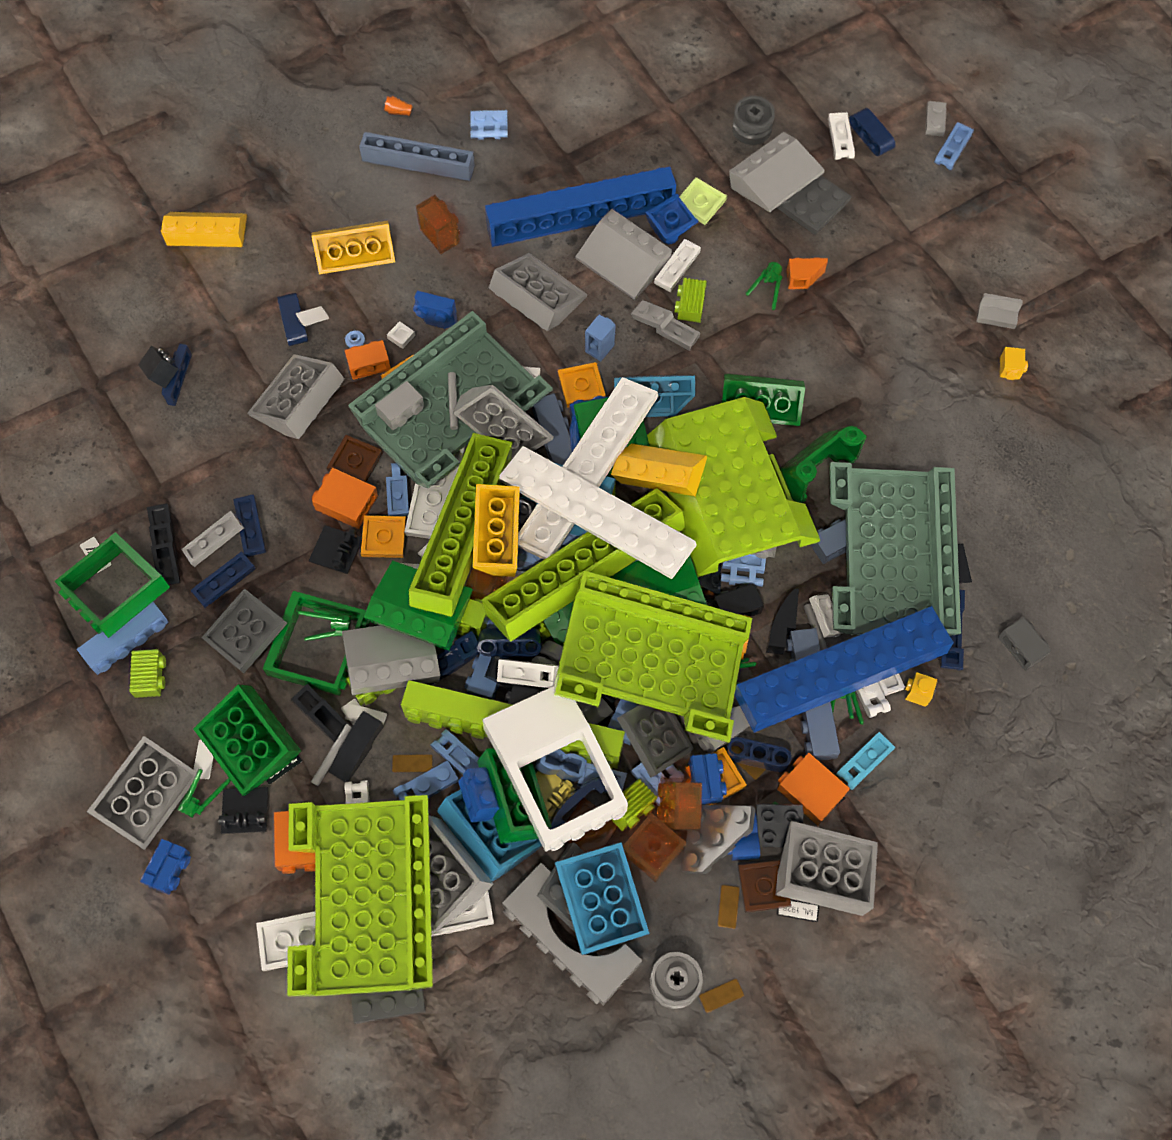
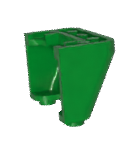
[779,426,867,503]

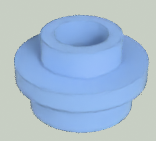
[345,331,365,348]

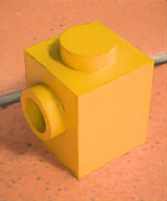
[1000,347,1028,380]
[905,672,938,707]

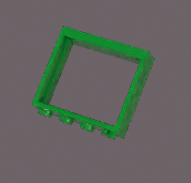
[55,532,170,638]
[263,591,370,696]

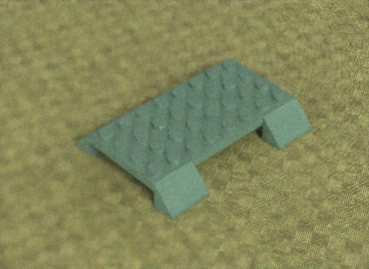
[348,311,553,489]
[830,462,961,636]

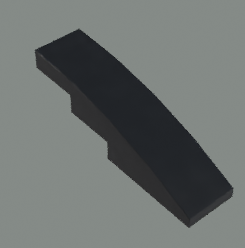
[146,503,180,585]

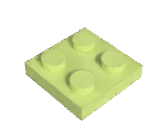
[679,178,727,225]

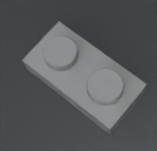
[925,101,946,137]
[631,300,674,330]
[656,318,700,351]

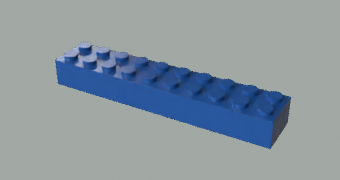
[485,167,676,247]
[734,606,954,733]

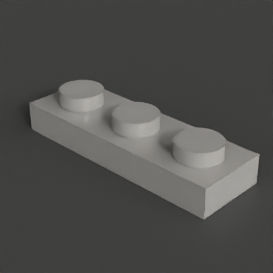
[182,511,244,567]

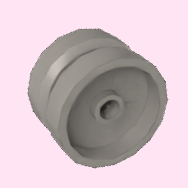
[649,952,703,1009]

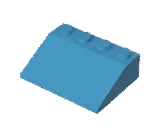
[437,790,542,882]
[555,842,649,955]

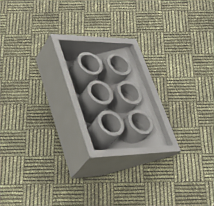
[729,132,824,212]
[575,209,672,300]
[489,253,588,331]
[247,354,345,439]
[453,385,554,460]
[342,626,440,695]
[87,736,197,850]
[429,816,493,932]
[776,821,878,916]

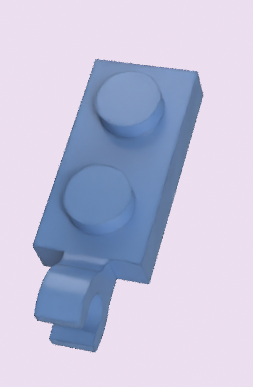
[386,463,409,517]

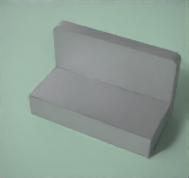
[976,293,1023,329]

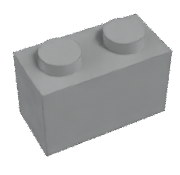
[375,381,424,430]

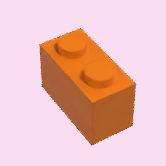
[344,340,391,380]

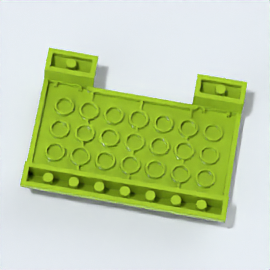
[647,397,820,577]
[554,571,752,743]
[287,795,433,996]

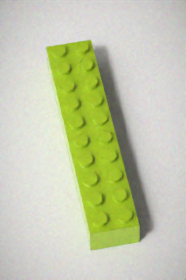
[409,433,513,617]
[482,488,685,642]
[401,680,625,769]

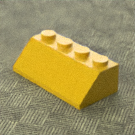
[161,212,247,247]
[312,221,395,274]
[611,443,707,496]
[473,484,519,577]

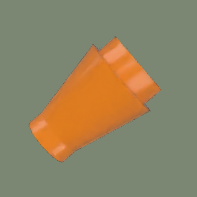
[384,96,412,116]

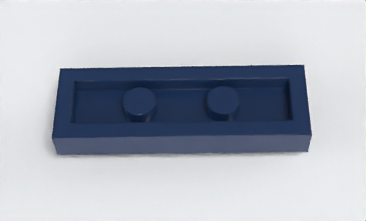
[162,344,192,406]
[233,494,266,557]
[190,551,256,608]

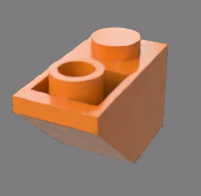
[787,257,828,289]

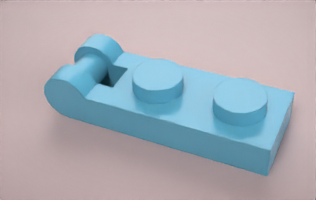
[836,732,895,790]

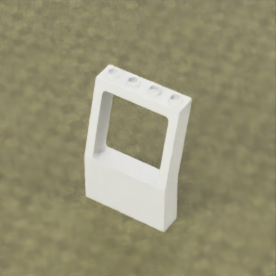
[483,686,628,852]

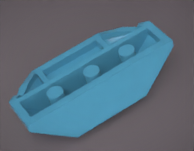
[614,375,695,417]

